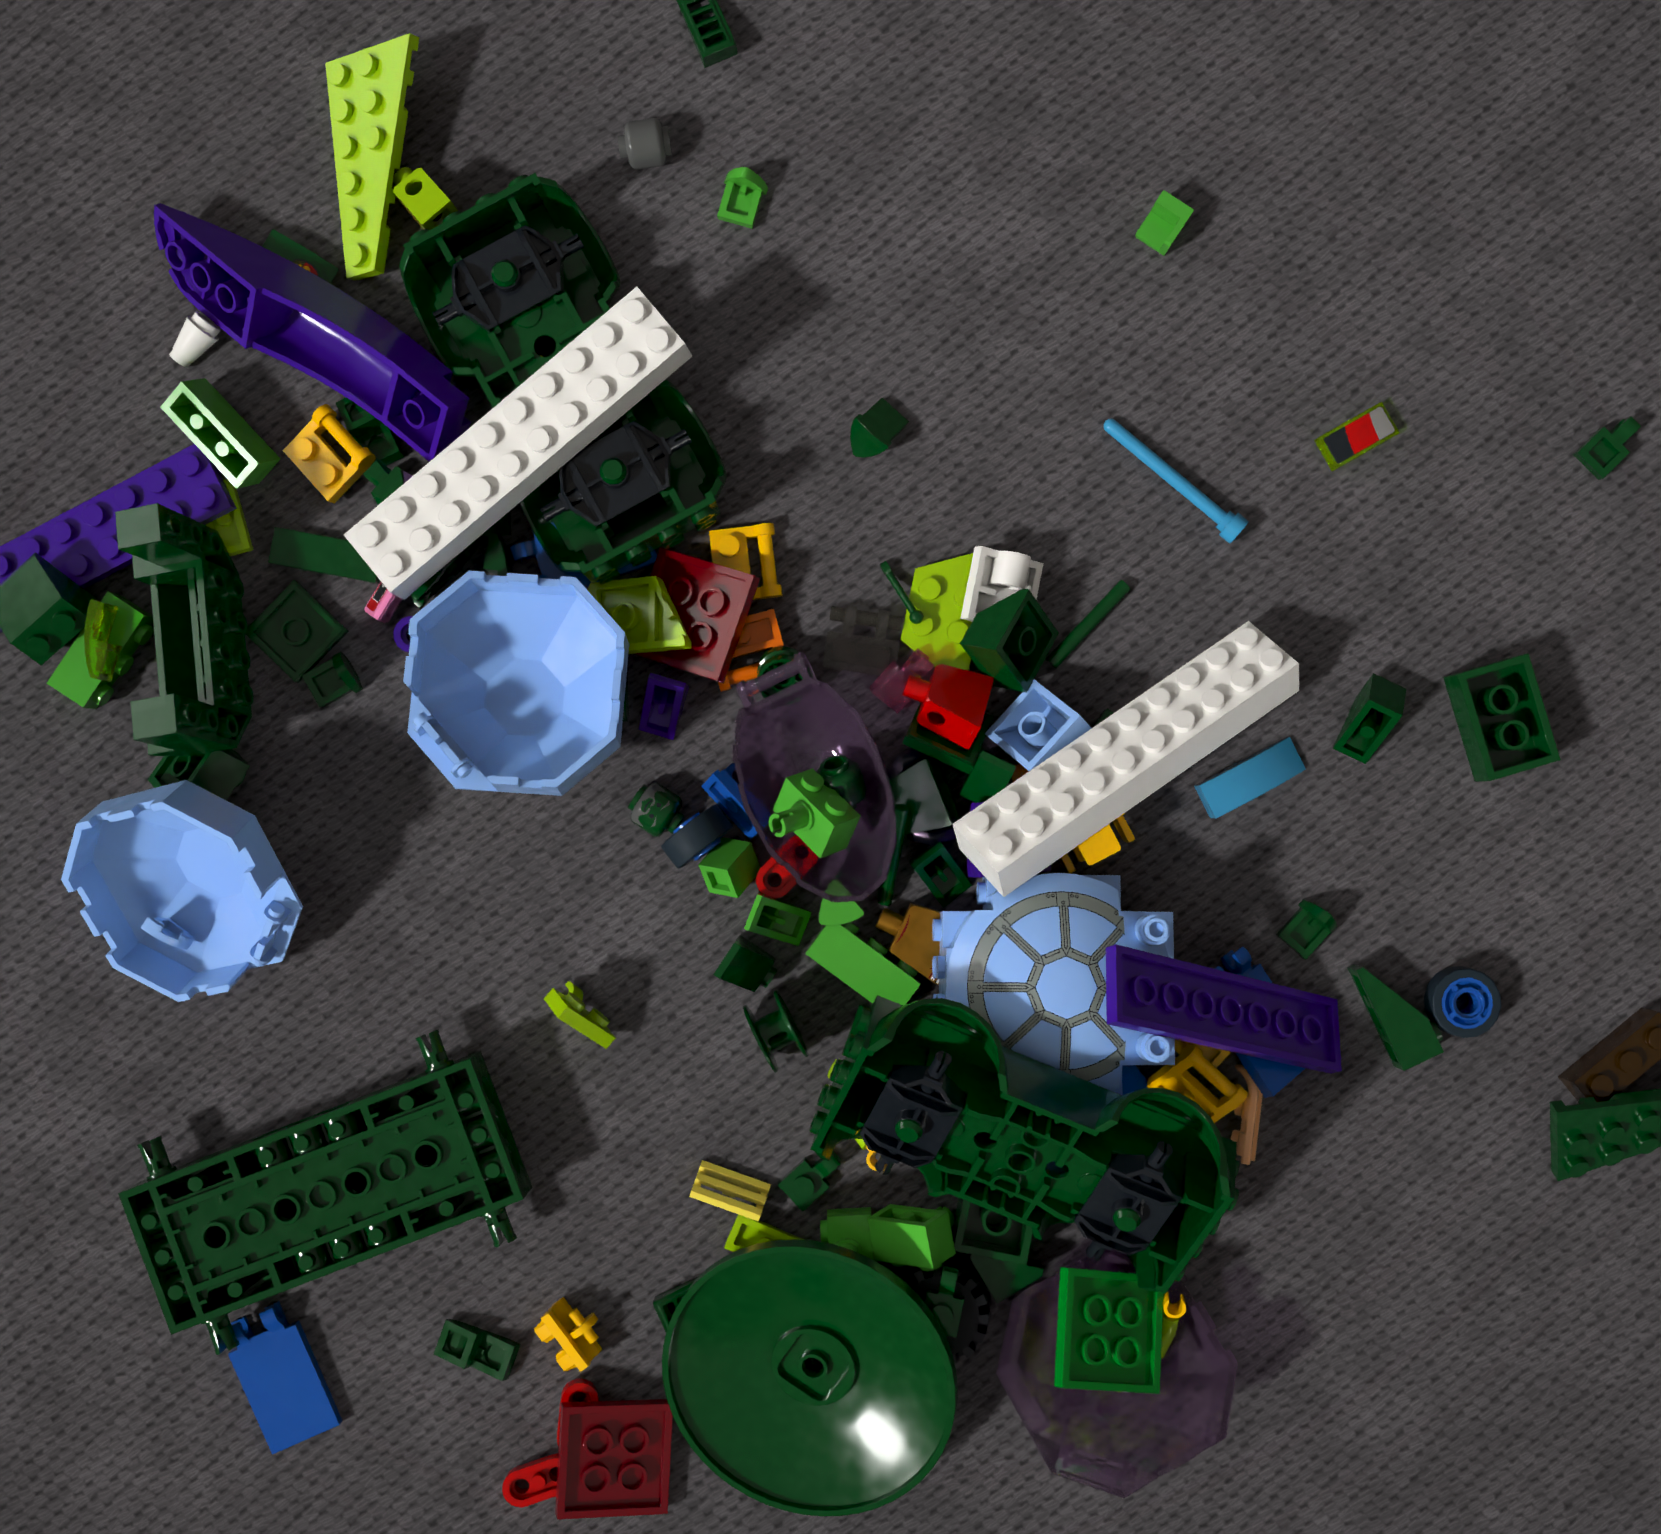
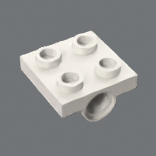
[960,546,1044,622]

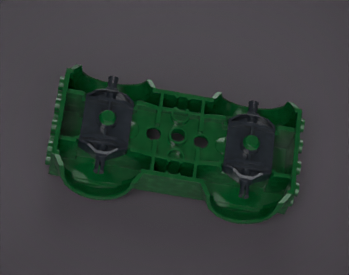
[399,173,726,584]
[809,995,1240,1293]

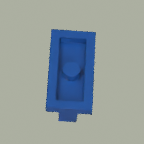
[701,763,770,840]

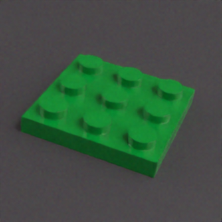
[1054,1267,1164,1394]

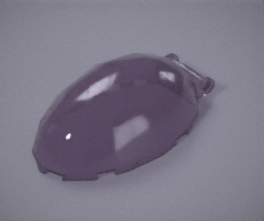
[733,652,897,902]

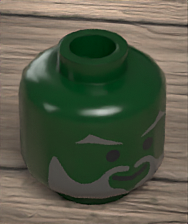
[628,783,684,837]

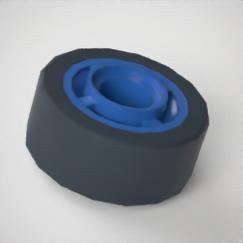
[661,805,733,869]
[1424,966,1502,1038]

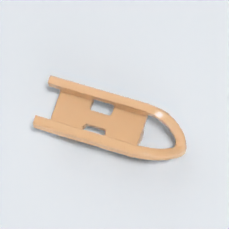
[1231,1064,1263,1165]

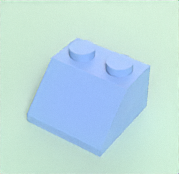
[985,679,1092,771]

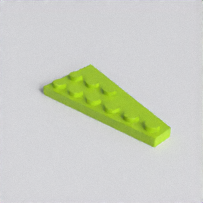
[325,33,419,281]

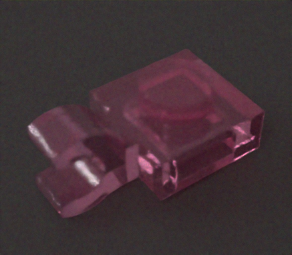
[869,648,934,714]

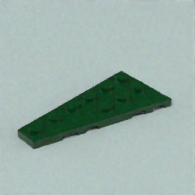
[1550,1089,1661,1181]

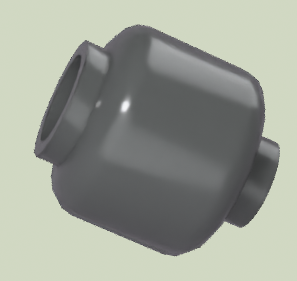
[617,118,672,170]

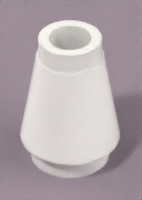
[169,311,221,368]

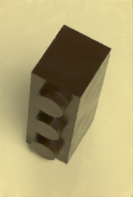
[1558,1007,1661,1102]

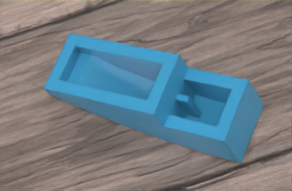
[1194,737,1306,819]

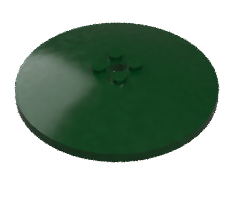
[662,1239,958,1516]

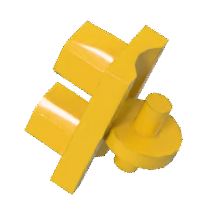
[534,1297,602,1372]

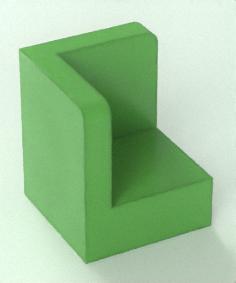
[1135,190,1194,256]
[698,838,761,898]

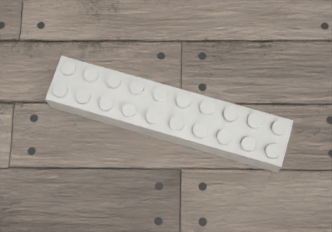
[344,286,692,600]
[953,621,1299,897]

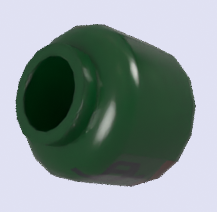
[816,755,866,809]

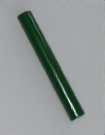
[1046,580,1131,669]
[878,804,909,906]

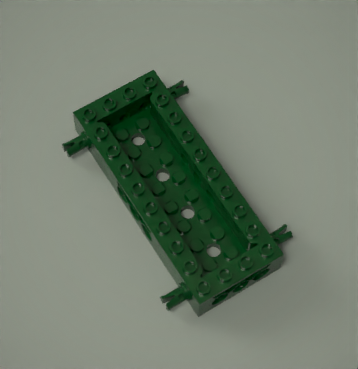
[118,1029,532,1355]

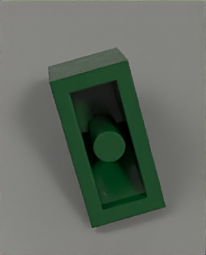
[1333,673,1406,764]

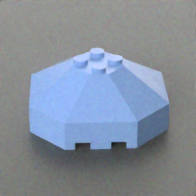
[403,571,629,796]
[61,780,303,1002]

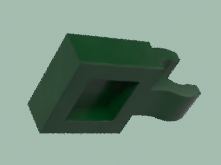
[1573,416,1641,480]
[778,1150,841,1212]
[925,1265,965,1338]

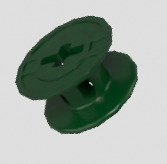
[743,990,809,1073]

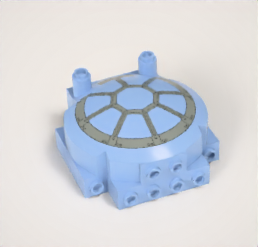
[932,873,1175,1095]

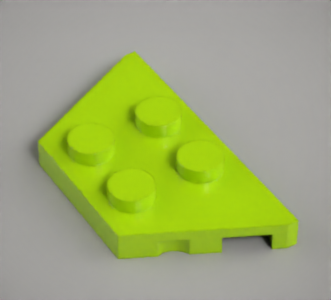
[900,553,973,671]
[587,576,691,654]

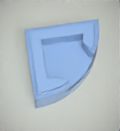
[141,917,194,950]

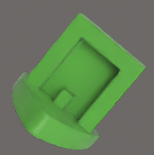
[717,167,768,229]
[819,881,864,926]

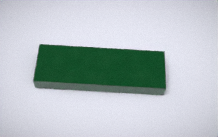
[268,527,379,584]

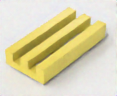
[689,1160,771,1221]

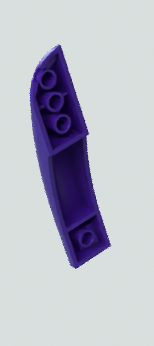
[154,203,471,462]

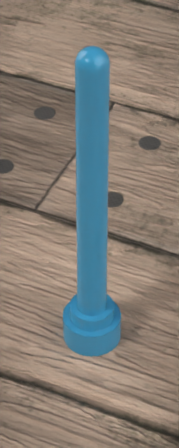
[1103,419,1249,544]

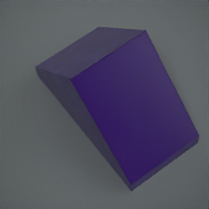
[639,673,690,740]

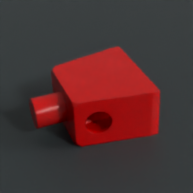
[902,664,994,750]

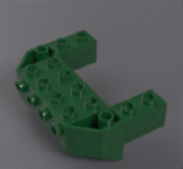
[115,503,254,756]

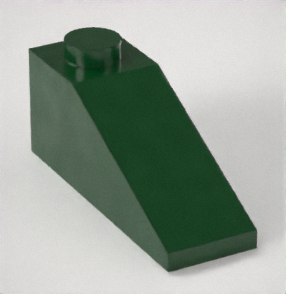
[713,935,777,992]
[1347,964,1444,1071]

